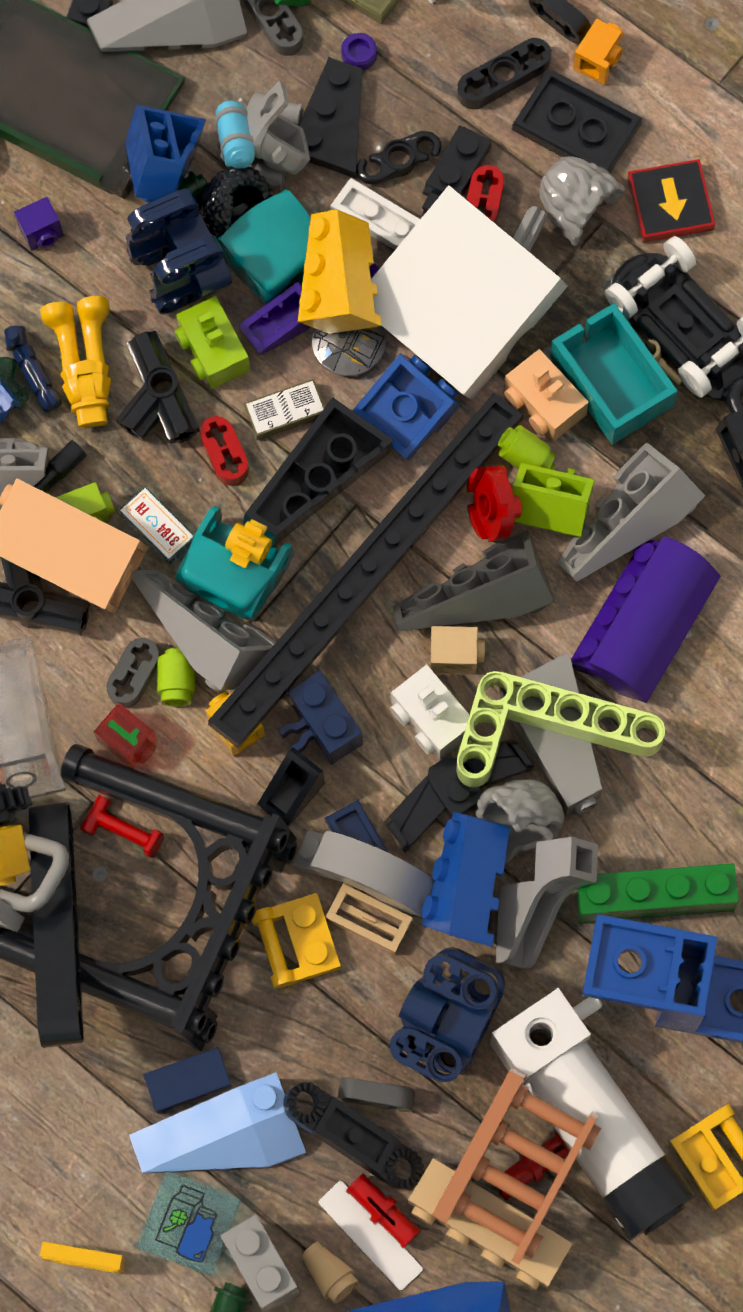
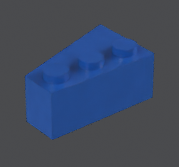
[125,104,206,203]
[422,812,510,947]

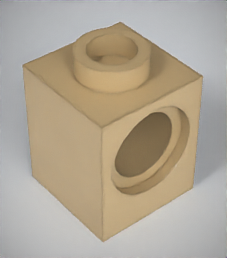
[430,626,485,675]

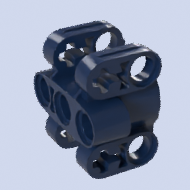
[126,189,232,315]
[389,947,505,1083]

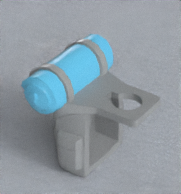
[215,81,310,175]

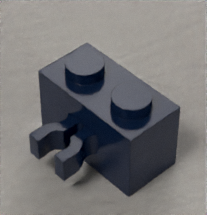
[278,671,363,765]

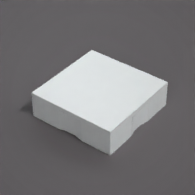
[371,185,568,400]

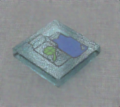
[136,1171,241,1277]

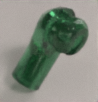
[0,357,29,408]

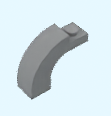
[293,830,434,917]

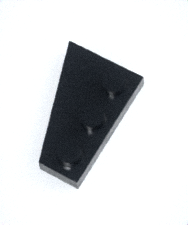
[299,57,363,179]

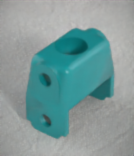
[217,189,311,304]
[175,505,294,620]

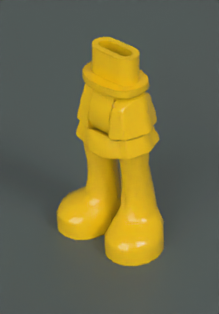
[40,296,111,429]

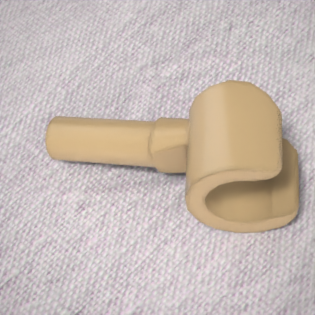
[647,340,683,386]

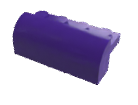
[571,536,721,703]

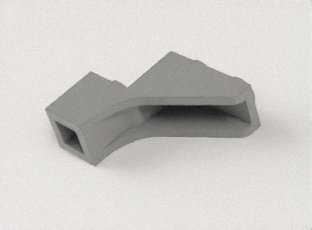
[496,836,598,970]

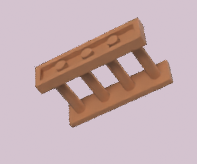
[432,1067,602,1265]

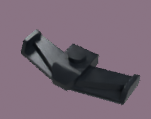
[384,739,534,853]

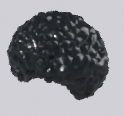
[201,166,273,238]

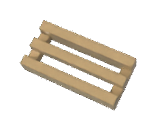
[325,883,413,955]

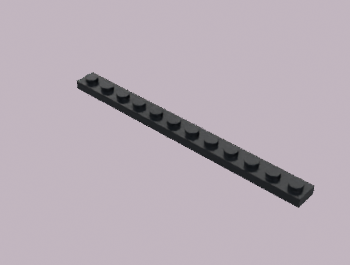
[208,393,523,748]

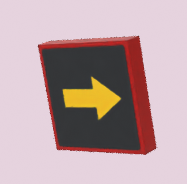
[627,159,715,243]

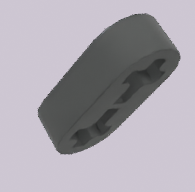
[106,638,160,708]
[337,1077,415,1112]

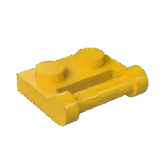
[252,893,341,989]
[669,1104,743,1211]

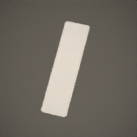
[319,1181,423,1290]

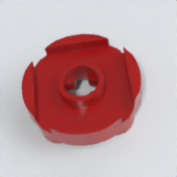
[467,465,522,542]

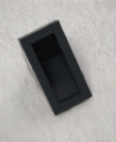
[257,747,325,827]

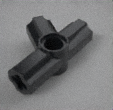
[116,331,200,444]
[0,557,90,635]

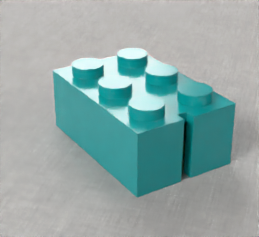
[550,303,678,445]

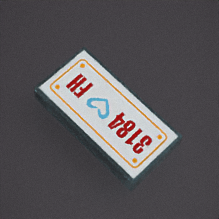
[118,486,195,565]

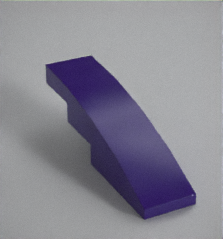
[238,262,379,355]

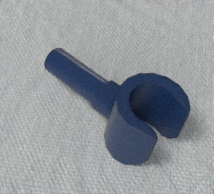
[4,326,28,351]

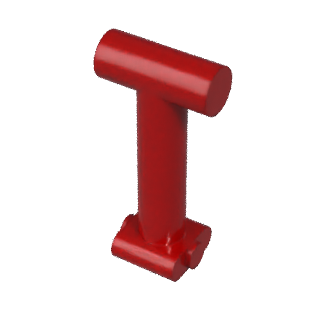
[80,795,164,858]

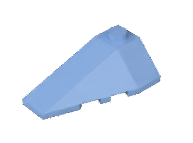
[129,1073,306,1173]

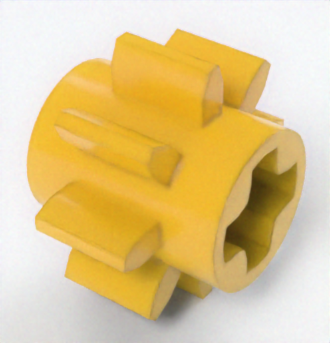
[225,519,272,569]

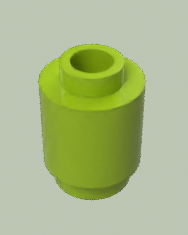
[498,425,555,469]
[157,648,196,707]

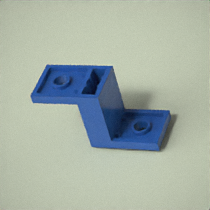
[582,914,743,1044]

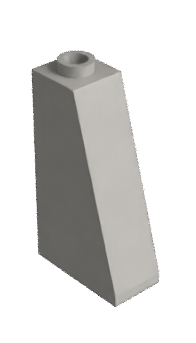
[499,652,602,816]

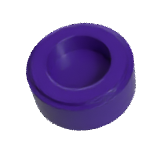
[341,33,377,71]

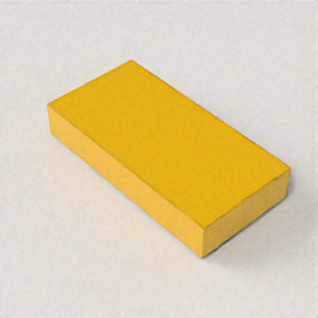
[40,1241,126,1274]

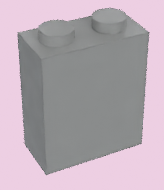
[220,1214,301,1312]

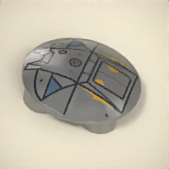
[312,326,386,378]

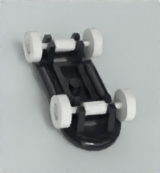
[605,236,743,401]

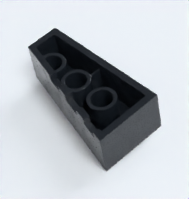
[242,397,394,547]

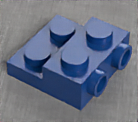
[352,354,461,460]

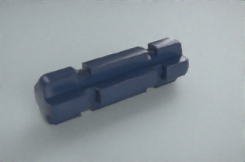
[13,344,61,412]

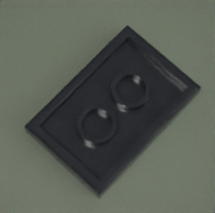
[512,68,642,173]

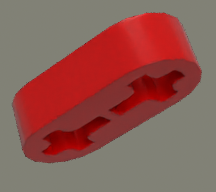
[467,165,504,224]
[200,416,249,486]

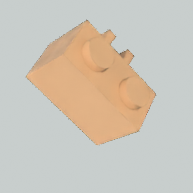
[504,349,589,442]

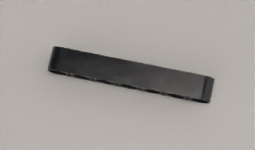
[29,802,84,1048]

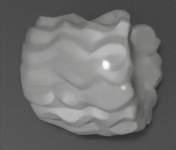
[539,156,625,246]
[476,779,564,864]

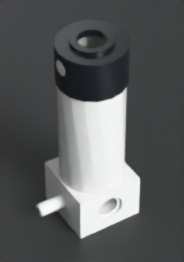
[490,988,696,1241]

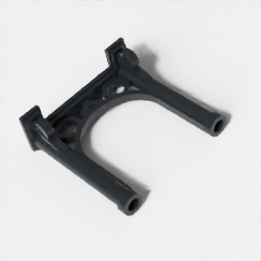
[0,744,297,1052]

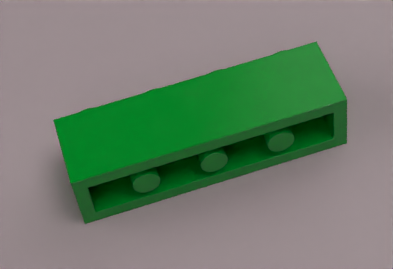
[575,863,739,923]

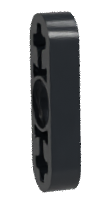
[457,38,551,109]

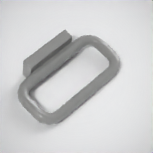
[0,832,69,932]

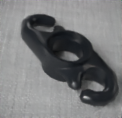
[356,130,442,185]

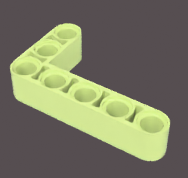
[457,671,665,787]

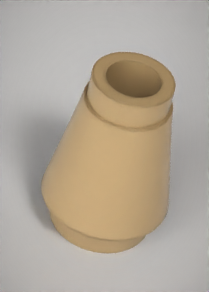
[301,1242,359,1304]

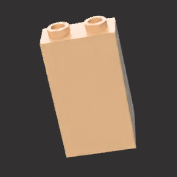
[0,479,149,614]

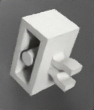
[390,664,475,760]

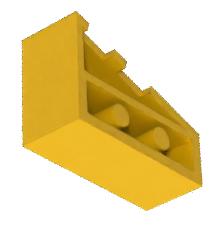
[298,209,382,334]

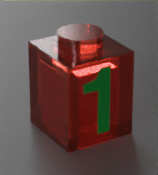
[93,702,157,768]

